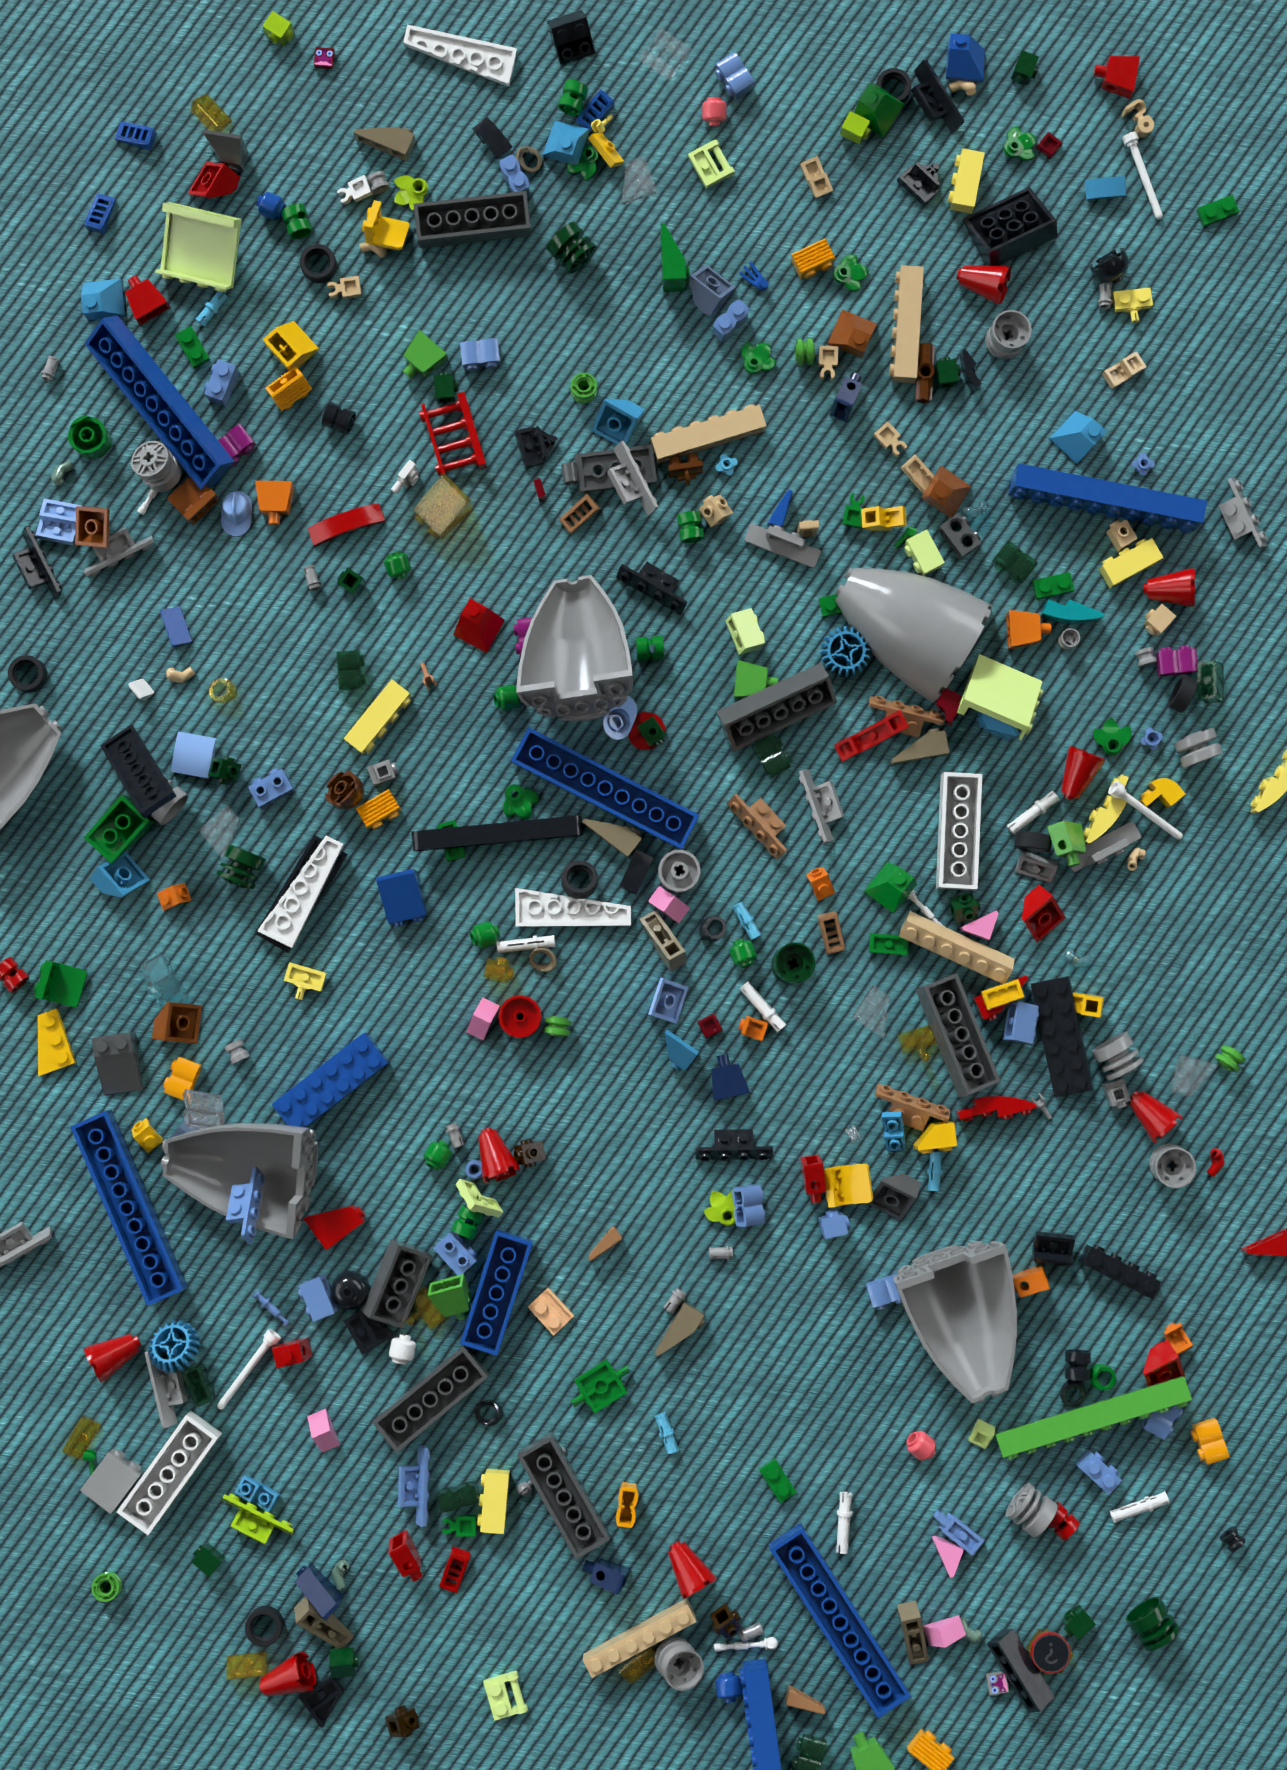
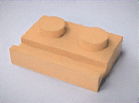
[527,1287,575,1336]

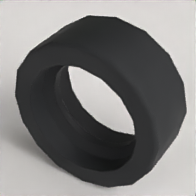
[876,68,911,103]
[300,244,337,283]
[8,655,47,693]
[1168,675,1198,713]
[1014,831,1052,852]
[561,861,598,899]
[245,1606,284,1647]

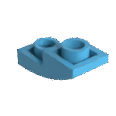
[1085,176,1127,201]
[882,1111,906,1151]
[234,1475,281,1512]

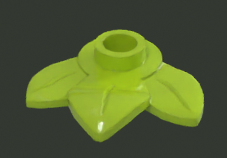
[394,175,428,211]
[704,1190,735,1226]

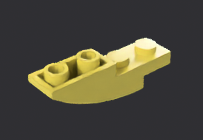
[1250,749,1287,814]
[1083,775,1129,845]

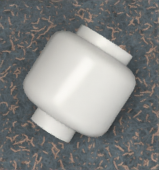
[389,1334,416,1365]

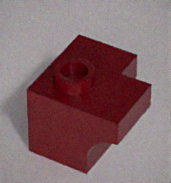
[936,688,962,727]

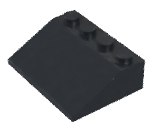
[963,187,1058,266]

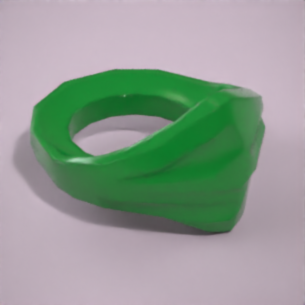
[1090,1364,1116,1391]

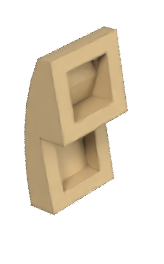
[799,156,833,198]
[1102,351,1146,389]

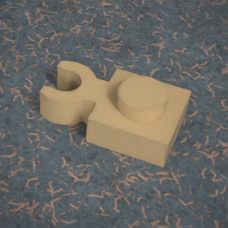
[327,276,362,299]
[818,345,838,380]
[873,422,907,457]

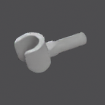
[1031,1093,1052,1120]

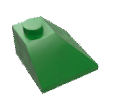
[854,83,904,138]
[864,862,918,914]

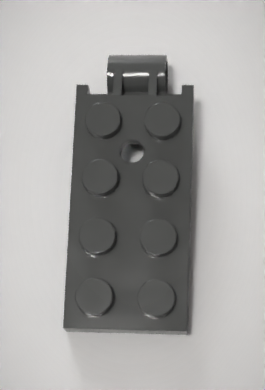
[561,444,657,493]

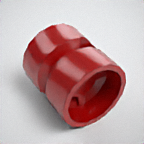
[0,957,30,993]
[1048,1502,1080,1540]

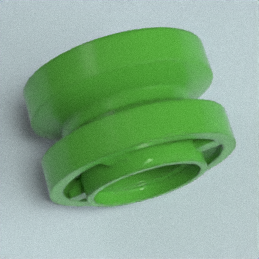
[795,338,815,366]
[571,373,597,404]
[543,1016,572,1037]
[1214,1045,1246,1073]
[91,1572,122,1602]

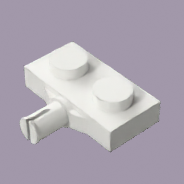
[391,460,419,494]

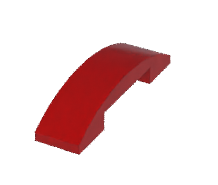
[307,503,385,547]
[834,710,909,762]

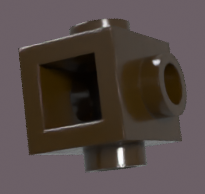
[514,1139,546,1168]
[710,1603,743,1639]
[385,1705,420,1738]

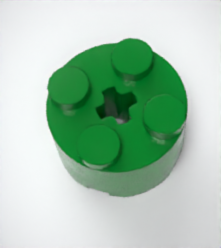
[68,416,112,460]

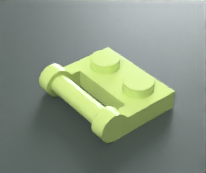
[688,140,736,189]
[483,1671,528,1721]

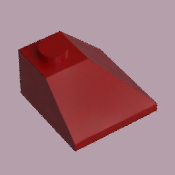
[188,162,241,198]
[453,598,505,653]
[1022,885,1066,943]
[1143,1340,1185,1387]

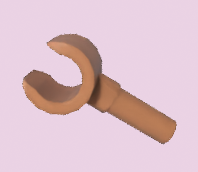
[420,663,437,690]

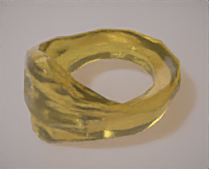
[208,678,237,703]

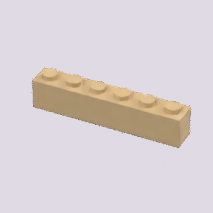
[889,265,924,384]
[651,404,766,464]
[899,911,1015,984]
[583,1598,697,1678]

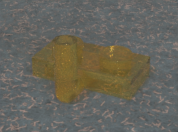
[897,1025,937,1061]
[406,1286,447,1329]

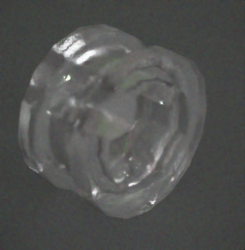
[845,1125,862,1144]

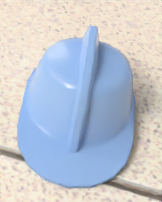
[221,491,252,536]
[603,696,637,740]

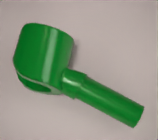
[894,526,917,548]
[83,1449,96,1475]

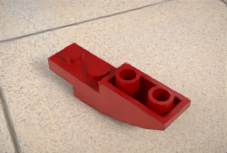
[955,1096,1037,1122]

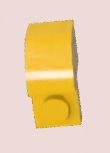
[861,506,907,531]
[1139,778,1186,808]
[1073,992,1104,1017]

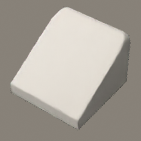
[128,679,154,702]

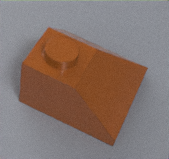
[828,309,877,359]
[921,466,972,518]
[75,506,110,548]
[152,1002,202,1044]

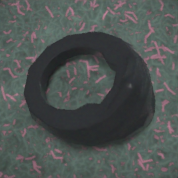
[699,916,726,942]
[1060,1380,1086,1407]
[474,1400,504,1426]

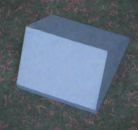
[648,978,689,1024]

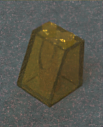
[413,473,474,540]

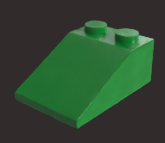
[660,223,690,292]
[83,795,156,864]

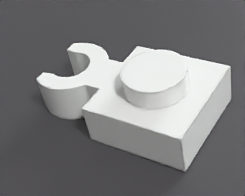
[337,175,373,205]

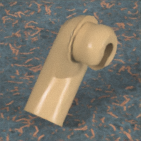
[948,80,976,96]
[359,242,388,258]
[166,667,196,683]
[1127,848,1146,871]

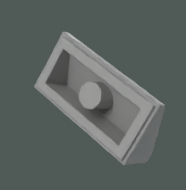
[1015,850,1058,883]

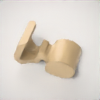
[1122,99,1154,138]

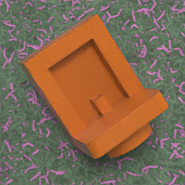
[806,867,835,901]
[157,883,191,911]
[738,1016,768,1041]
[1163,1322,1193,1355]

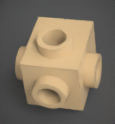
[699,494,733,527]

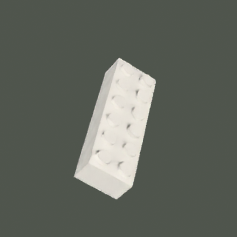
[936,772,982,891]
[117,1411,222,1535]

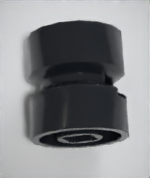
[322,402,356,435]
[1065,1349,1091,1381]

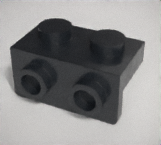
[1032,1231,1075,1266]

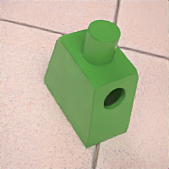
[402,330,448,379]
[734,660,778,699]
[1047,821,1086,867]
[428,1274,471,1320]
[850,1732,895,1770]

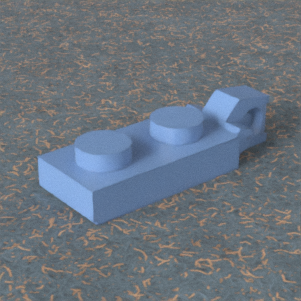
[933,1509,985,1556]

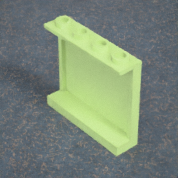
[155,202,242,292]
[957,654,1043,740]

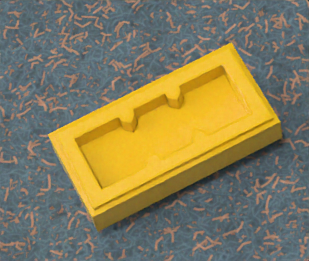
[588,133,625,168]
[981,979,1025,1010]

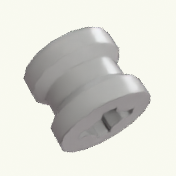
[367,171,390,194]
[1134,647,1157,667]

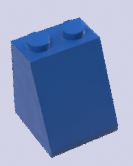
[376,869,428,927]

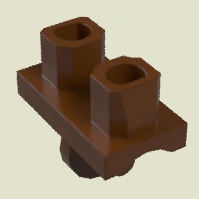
[668,453,703,486]

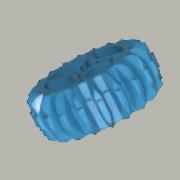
[820,626,872,678]
[147,1320,201,1374]

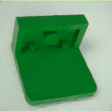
[34,960,88,1007]

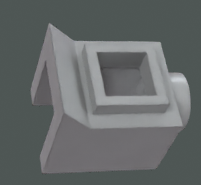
[367,759,399,787]
[1101,1078,1131,1109]

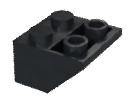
[547,10,595,65]

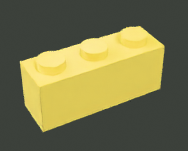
[948,148,985,214]
[1099,538,1163,588]
[477,1469,510,1534]

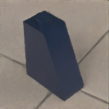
[295,1563,344,1620]

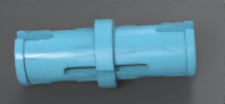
[195,291,228,327]
[732,901,762,940]
[927,1151,943,1191]
[654,1412,679,1454]

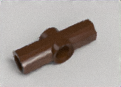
[915,343,935,403]

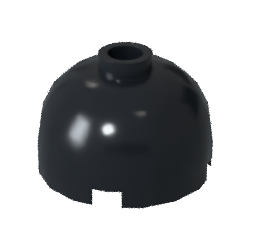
[1089,248,1129,284]
[331,1270,370,1310]

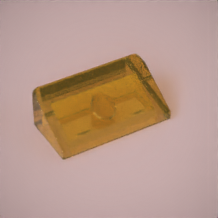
[191,94,232,132]
[62,1415,101,1459]
[618,1647,656,1684]
[226,1652,268,1680]

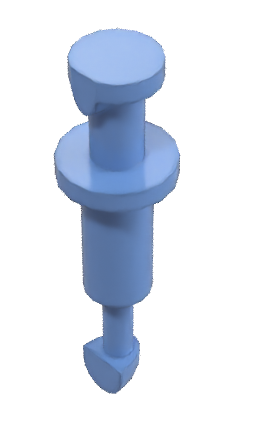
[252,1290,289,1327]

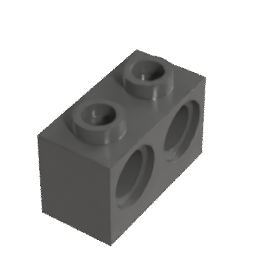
[938,513,981,560]

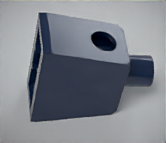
[829,373,863,423]
[711,1054,750,1101]
[582,1558,630,1595]

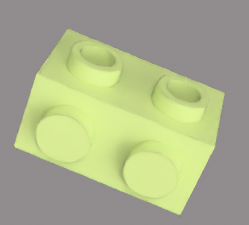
[904,530,945,576]
[725,608,765,655]

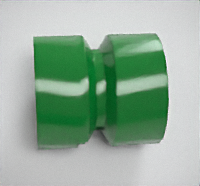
[558,79,589,116]
[282,203,313,240]
[677,511,705,543]
[636,636,664,662]
[451,1204,485,1240]

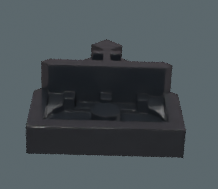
[897,162,940,206]
[514,426,558,468]

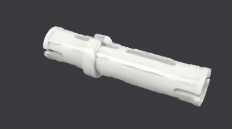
[1007,791,1059,835]
[497,935,556,954]
[739,981,786,1032]
[1110,1491,1170,1523]
[836,1492,853,1554]

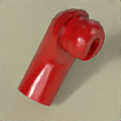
[1206,1148,1225,1178]

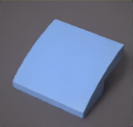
[36,499,81,546]
[171,732,216,779]

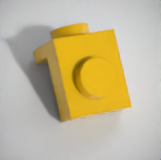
[131,1118,163,1153]

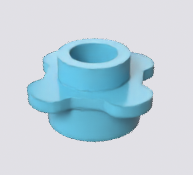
[716,454,738,476]

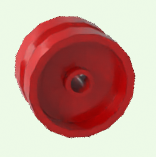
[498,995,542,1038]

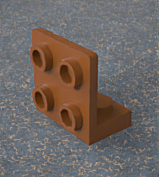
[167,476,220,526]

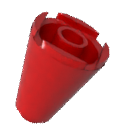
[956,265,1011,304]
[1144,568,1195,607]
[1061,746,1105,801]
[1129,1091,1183,1144]
[478,1128,521,1184]
[84,1334,142,1383]
[668,1541,717,1600]
[259,1651,317,1696]

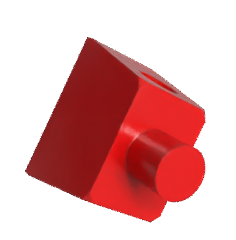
[1093,56,1140,99]
[125,275,171,326]
[800,1155,826,1203]
[272,1337,313,1368]
[388,1530,423,1582]

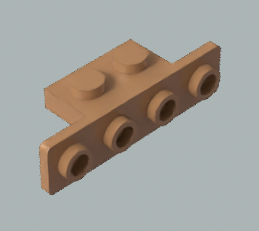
[868,696,944,738]
[727,794,787,860]
[875,1084,950,1131]

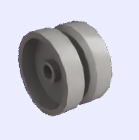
[1173,728,1224,768]
[658,850,701,893]

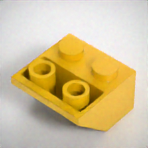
[262,321,319,371]
[913,1121,957,1154]

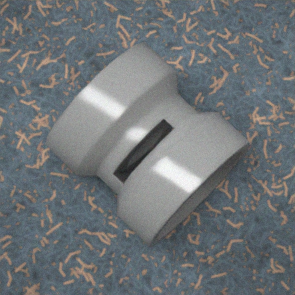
[1058,628,1080,650]
[224,1039,250,1065]

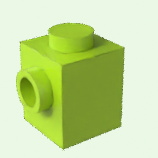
[262,11,294,46]
[840,111,871,145]

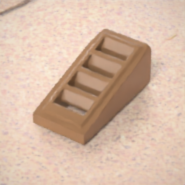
[559,494,601,534]
[817,911,845,955]
[588,1225,622,1261]
[785,1685,826,1714]

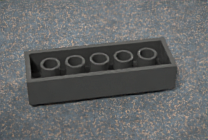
[413,191,532,248]
[716,663,837,751]
[915,973,1001,1097]
[372,1345,490,1453]
[518,1432,610,1559]

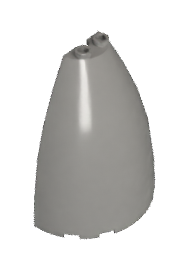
[835,568,992,703]
[516,575,633,721]
[0,703,62,830]
[161,1123,318,1239]
[894,1241,1017,1403]

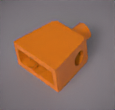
[255,481,295,526]
[1006,610,1051,650]
[1013,1264,1050,1298]

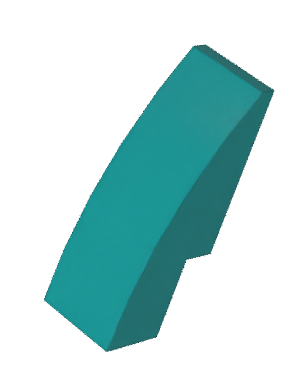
[1040,599,1105,624]

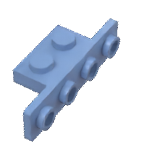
[226,1167,265,1244]
[398,1445,430,1528]

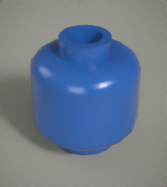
[256,192,286,221]
[715,1672,742,1703]

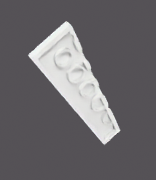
[403,25,517,87]
[258,836,344,948]
[515,888,631,927]

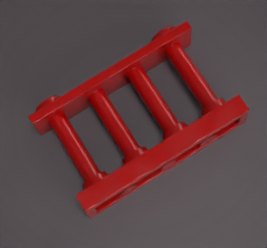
[419,392,487,481]

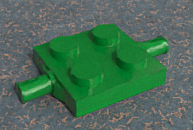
[571,1359,631,1414]

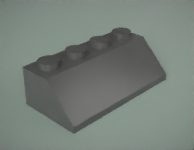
[362,1239,432,1328]

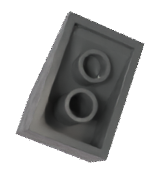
[92,1032,143,1095]

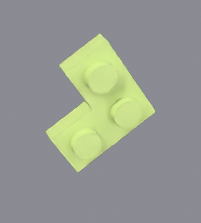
[456,1179,503,1218]

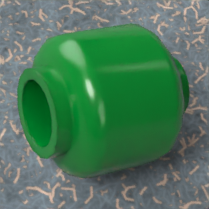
[384,551,411,580]
[493,684,521,711]
[470,921,500,949]
[729,938,757,968]
[423,1140,452,1171]

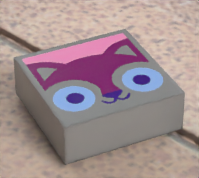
[986,1671,1009,1695]

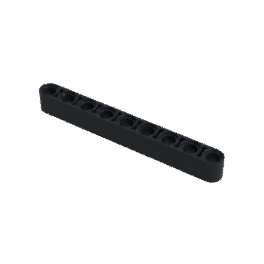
[411,816,584,852]

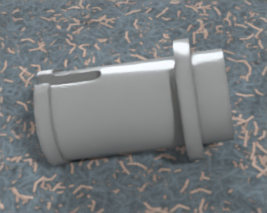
[1097,283,1113,309]
[41,356,60,382]
[303,565,321,591]
[445,1122,464,1148]
[709,1245,733,1261]
[663,1288,687,1314]
[738,1622,764,1643]

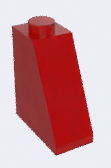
[303,1205,366,1250]

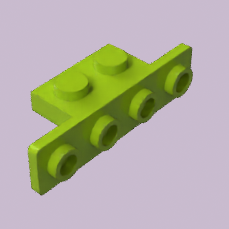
[222,1493,294,1545]

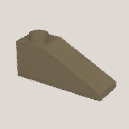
[354,127,416,161]
[890,728,949,765]
[582,819,642,858]
[640,910,687,972]
[655,1301,706,1356]
[294,1596,354,1649]
[897,1601,929,1665]

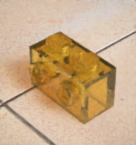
[483,957,515,983]

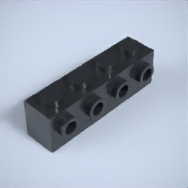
[1078,1244,1161,1299]
[987,1629,1055,1712]

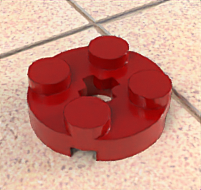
[628,712,665,751]

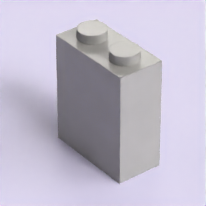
[80,1449,144,1514]

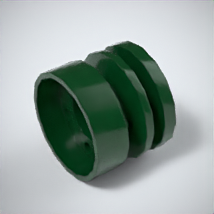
[547,222,597,274]
[216,844,267,889]
[771,942,816,985]
[1126,1597,1180,1651]

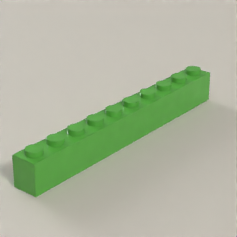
[995,1376,1192,1460]

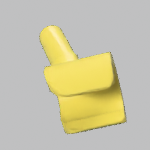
[591,115,613,133]

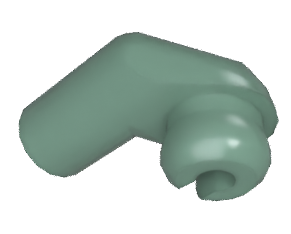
[51,460,75,486]
[332,1560,349,1590]
[961,1617,983,1643]

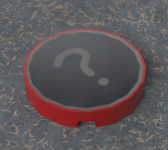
[1030,1631,1071,1674]

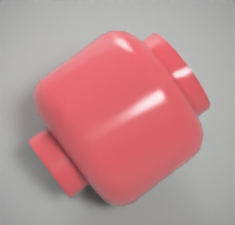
[702,97,727,126]
[906,1431,936,1461]

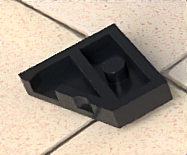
[343,1310,395,1355]
[300,1674,344,1728]

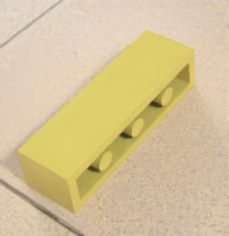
[344,679,411,755]

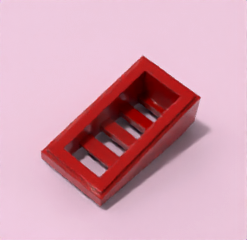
[439,1547,471,1593]

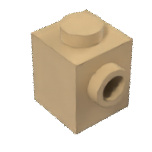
[1106,519,1138,552]
[1143,604,1176,636]

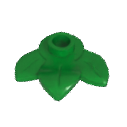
[1004,126,1036,161]
[567,145,599,181]
[833,254,869,291]
[741,342,777,375]
[1093,718,1131,756]
[502,784,540,819]

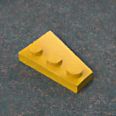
[38,1009,76,1076]

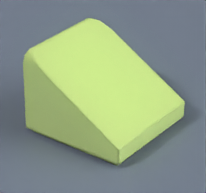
[968,1419,995,1449]

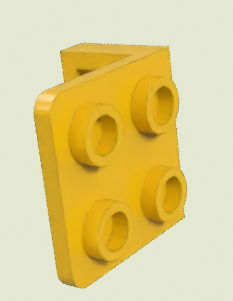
[362,200,410,251]
[824,1163,873,1208]

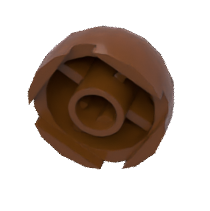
[325,770,364,810]

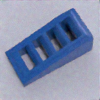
[576,90,615,134]
[115,122,157,151]
[84,193,116,235]
[767,489,793,528]

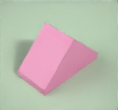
[648,886,690,924]
[960,911,998,940]
[466,998,500,1041]
[307,1408,341,1453]
[932,1535,964,1578]
[923,1615,966,1648]

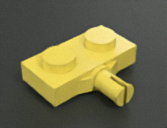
[1112,288,1153,323]
[284,962,327,1000]

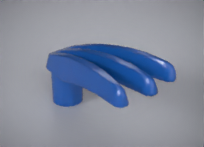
[739,262,769,291]

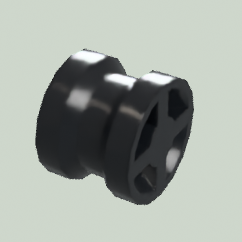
[1220,1527,1245,1552]

